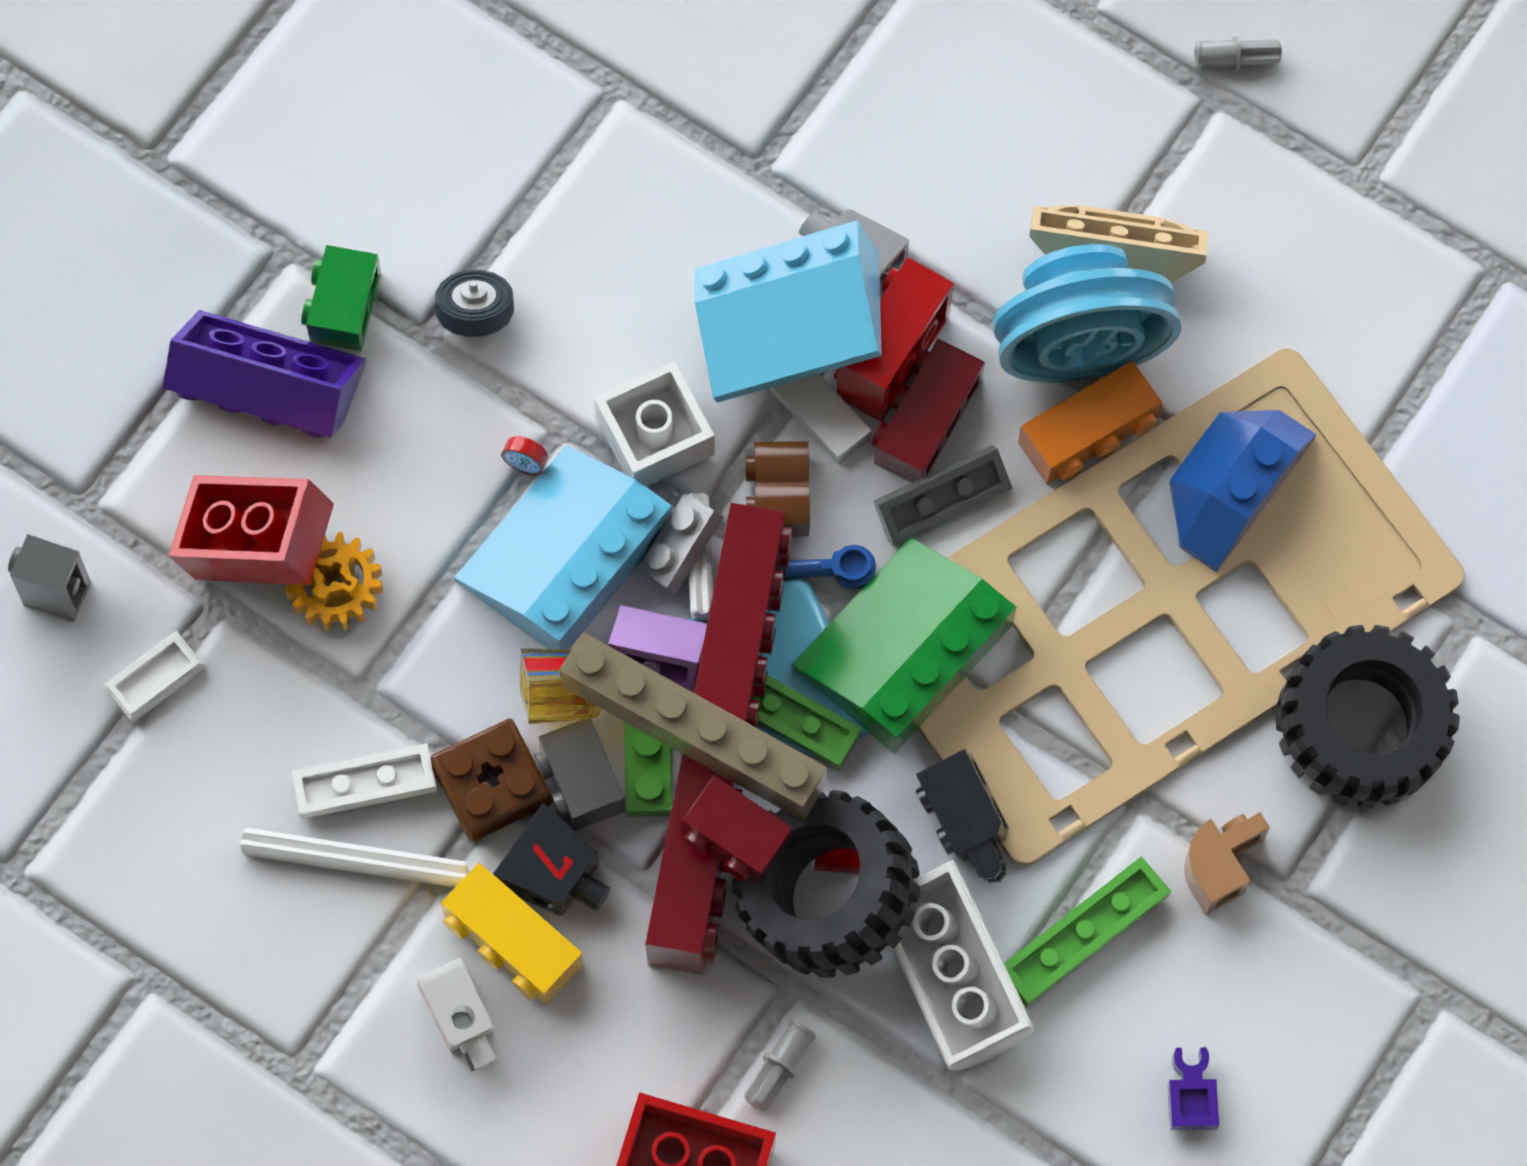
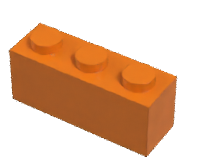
[1018,360,1162,485]

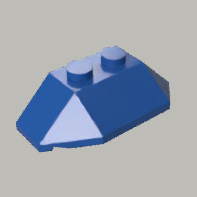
[1169,410,1317,572]

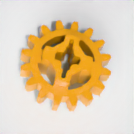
[285,532,383,631]

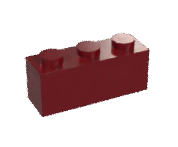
[871,338,985,483]

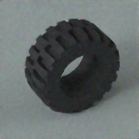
[1275,625,1460,808]
[732,790,921,978]

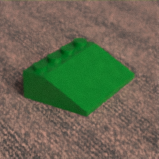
[791,537,1017,754]

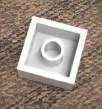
[594,361,715,487]

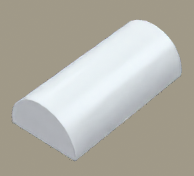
[893,860,1035,1070]

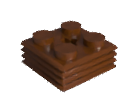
[430,718,551,842]

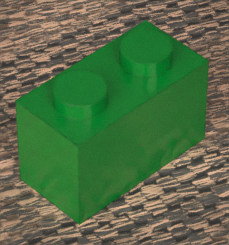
[301,245,381,352]

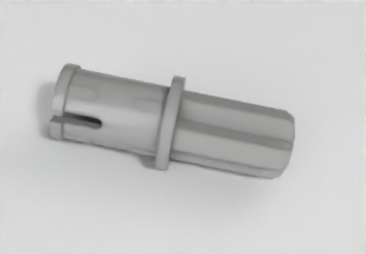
[1194,36,1282,70]
[745,1020,816,1111]

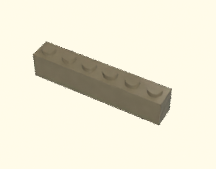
[559,632,828,821]

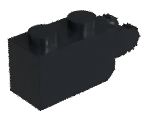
[915,749,1009,884]

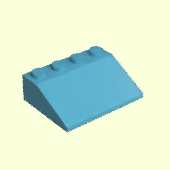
[695,220,882,403]
[454,445,672,658]

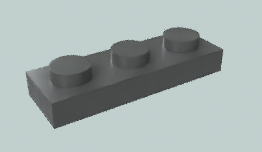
[873,445,1013,545]

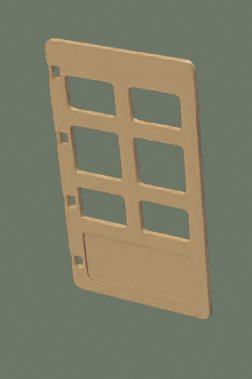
[918,349,1464,866]

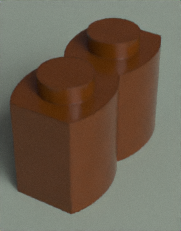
[746,441,810,536]

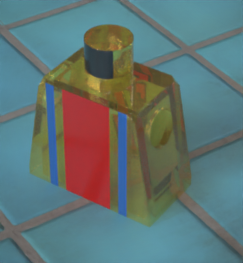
[520,648,601,724]

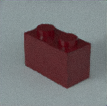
[680,775,792,884]

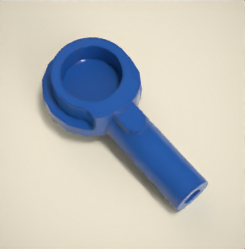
[786,545,876,589]

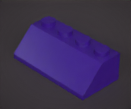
[162,310,366,438]

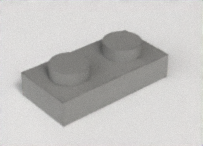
[637,493,724,594]

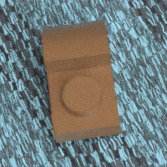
[1184,812,1270,915]

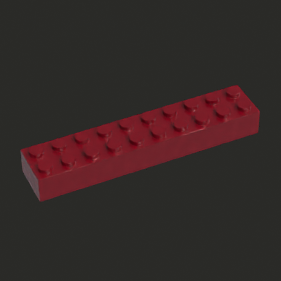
[645,502,792,975]

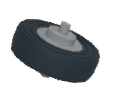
[435,270,514,337]

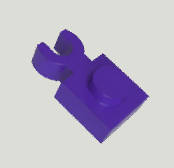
[1168,1047,1219,1131]

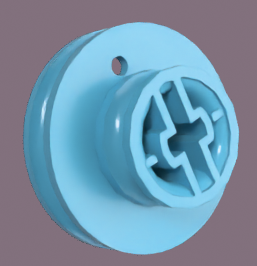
[993,244,1182,383]

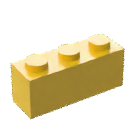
[441,862,584,1005]

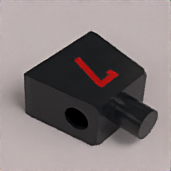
[493,804,611,916]

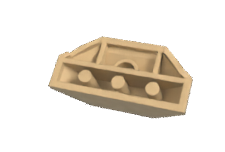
[1029,205,1208,283]

